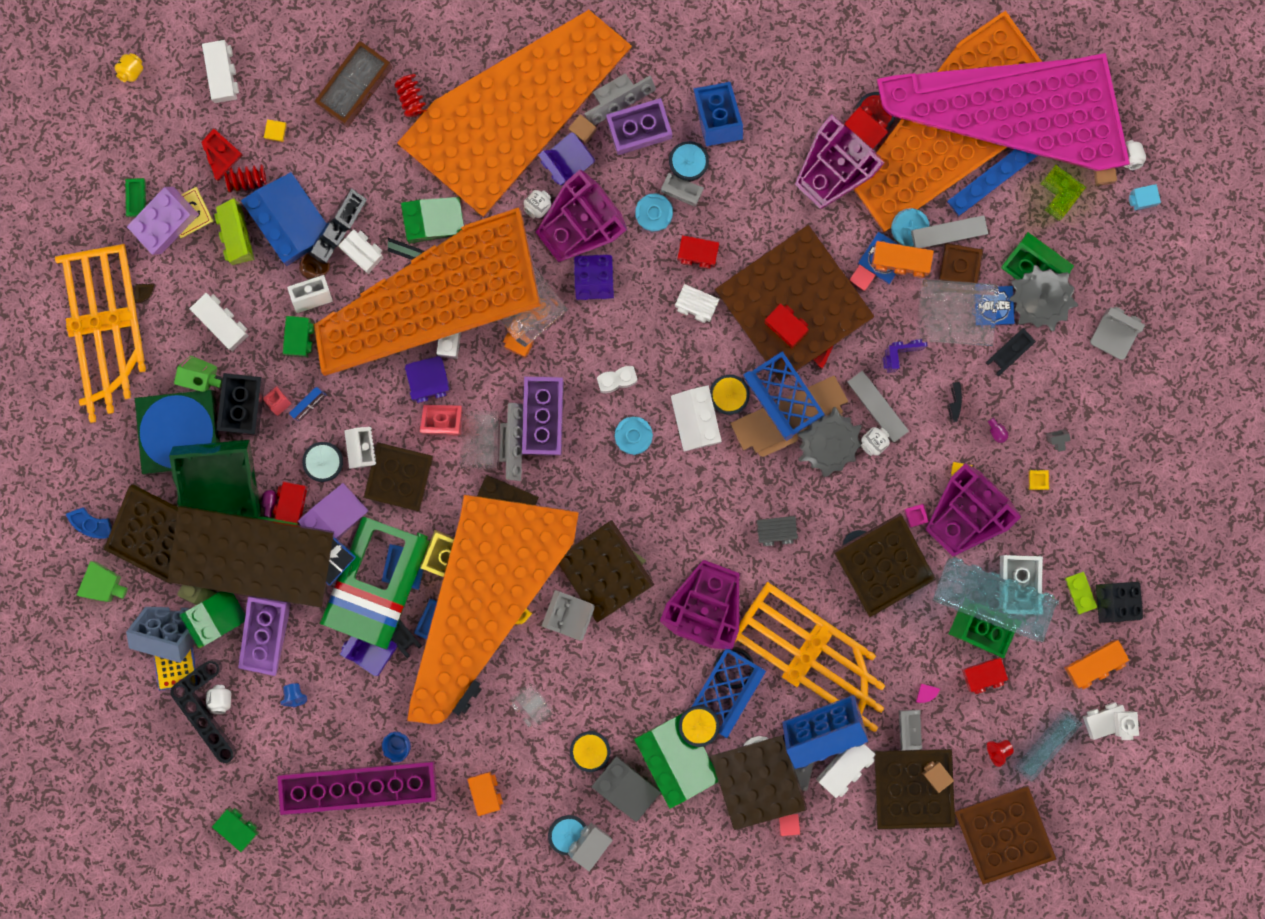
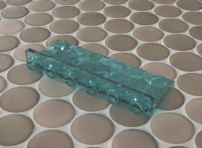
[932,557,1059,643]

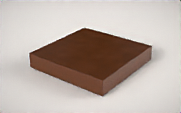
[939,243,983,287]

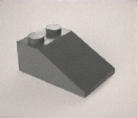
[592,755,661,822]

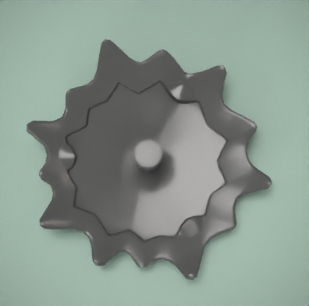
[1009,265,1078,332]
[797,407,862,477]

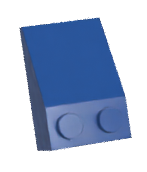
[693,82,743,146]

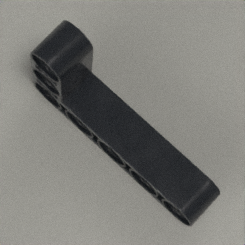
[170,659,236,763]

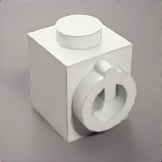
[1114,711,1139,740]

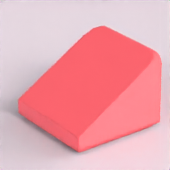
[263,386,291,416]
[779,814,800,836]

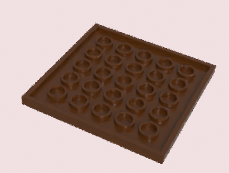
[715,224,875,383]

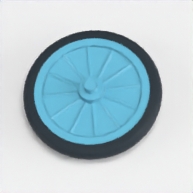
[669,141,709,181]
[548,815,586,855]

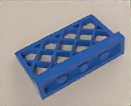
[743,351,825,441]
[692,649,766,738]

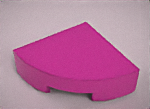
[916,683,940,703]

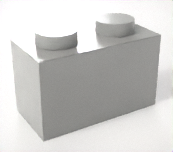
[568,822,613,871]

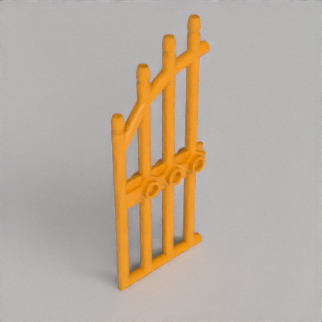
[55,244,146,423]
[735,581,885,732]

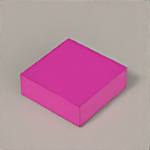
[904,504,929,527]

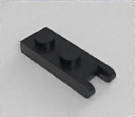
[985,328,1036,377]
[391,619,422,659]

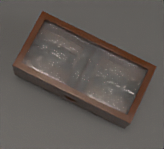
[314,40,393,128]

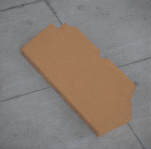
[730,376,848,457]

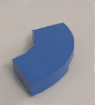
[66,507,112,539]

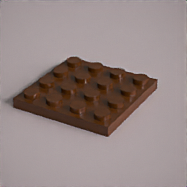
[955,785,1057,885]

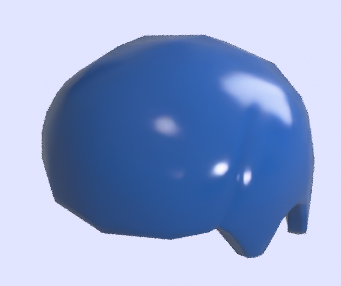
[382,731,411,763]

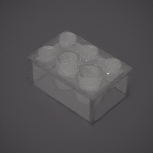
[510,682,555,729]

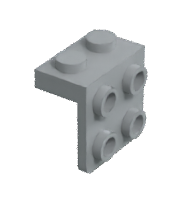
[1090,307,1145,360]
[542,590,595,641]

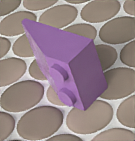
[298,483,369,540]

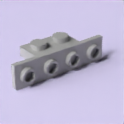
[584,73,656,125]
[499,403,523,481]

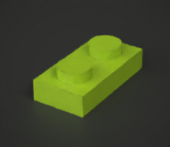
[1065,572,1097,614]

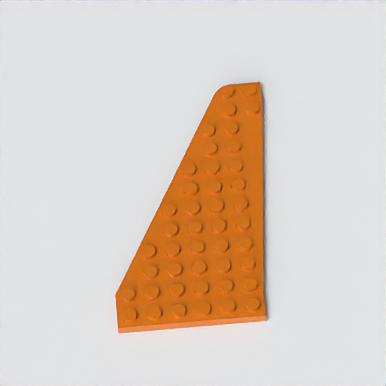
[407,494,579,724]

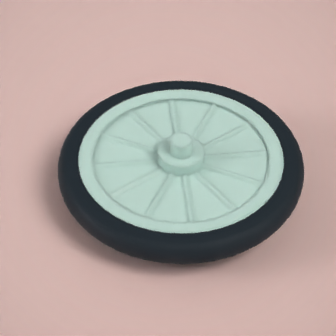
[302,442,343,482]

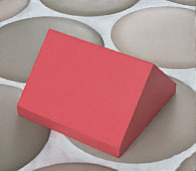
[420,405,462,435]

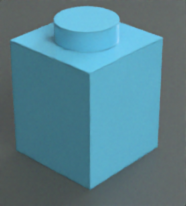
[1129,184,1161,211]

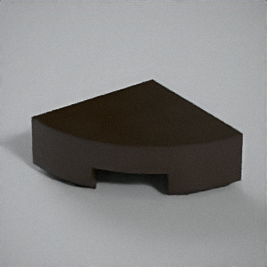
[135,284,155,304]

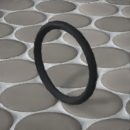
[714,648,754,689]

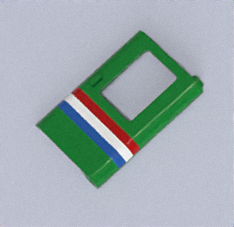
[319,516,430,650]

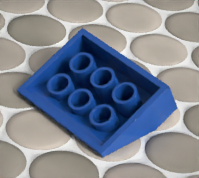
[241,172,327,266]
[782,695,868,769]

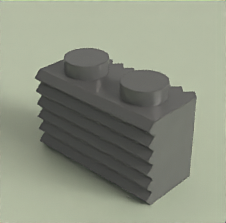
[756,516,798,546]

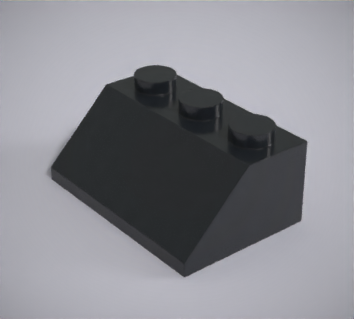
[217,373,265,436]

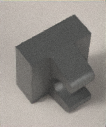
[1046,429,1071,452]

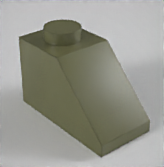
[177,585,217,605]

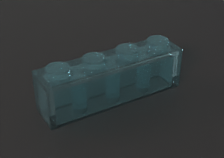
[1013,710,1083,782]

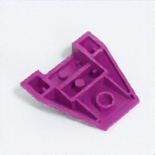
[795,114,885,209]
[536,169,628,262]
[926,463,1021,556]
[660,560,739,649]

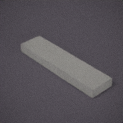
[911,215,988,248]
[847,370,909,443]

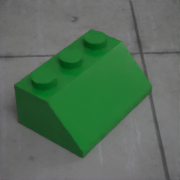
[1001,232,1074,280]

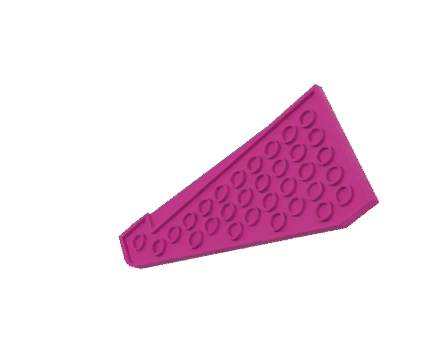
[877,53,1130,171]

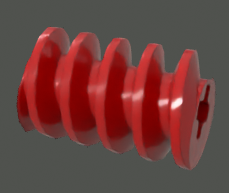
[394,74,427,117]
[225,164,266,193]

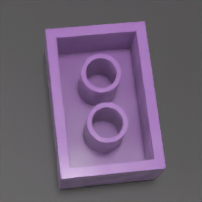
[606,98,672,155]
[127,187,199,255]

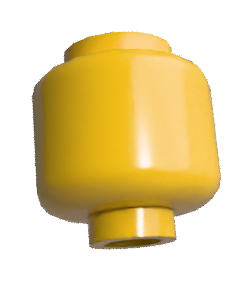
[114,53,143,82]

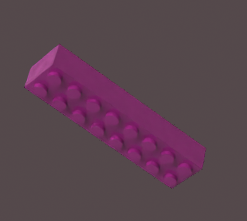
[277,760,438,815]

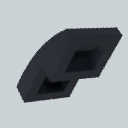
[947,382,962,424]

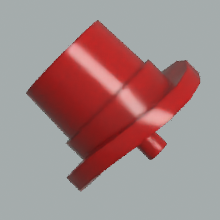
[987,740,1014,767]

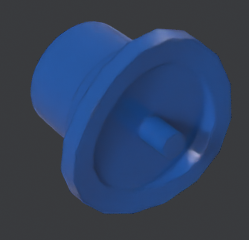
[280,683,307,707]

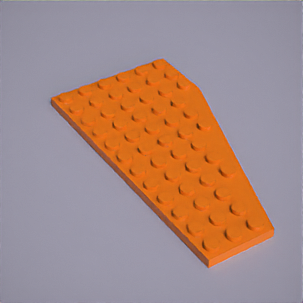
[397,10,632,218]
[853,10,1042,233]
[314,207,541,376]

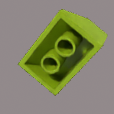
[214,198,255,265]

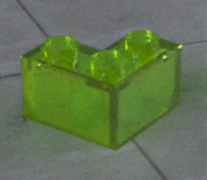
[1040,164,1086,221]

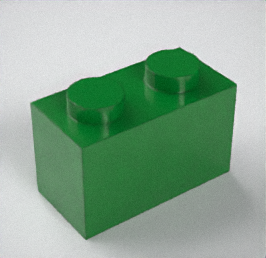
[283,316,314,358]
[212,808,259,852]

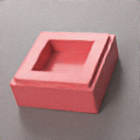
[849,265,875,292]

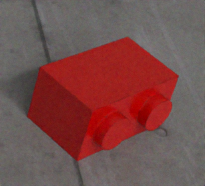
[844,106,888,149]
[677,235,720,269]
[764,303,809,349]
[273,482,308,524]
[962,657,1008,694]

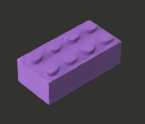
[522,377,564,456]

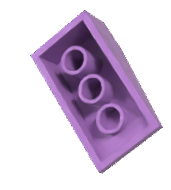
[238,596,291,676]

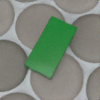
[125,178,146,217]

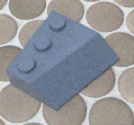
[126,607,195,663]

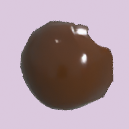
[299,254,330,280]

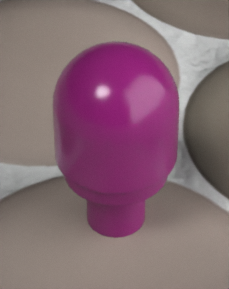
[987,417,1009,443]
[261,490,277,517]

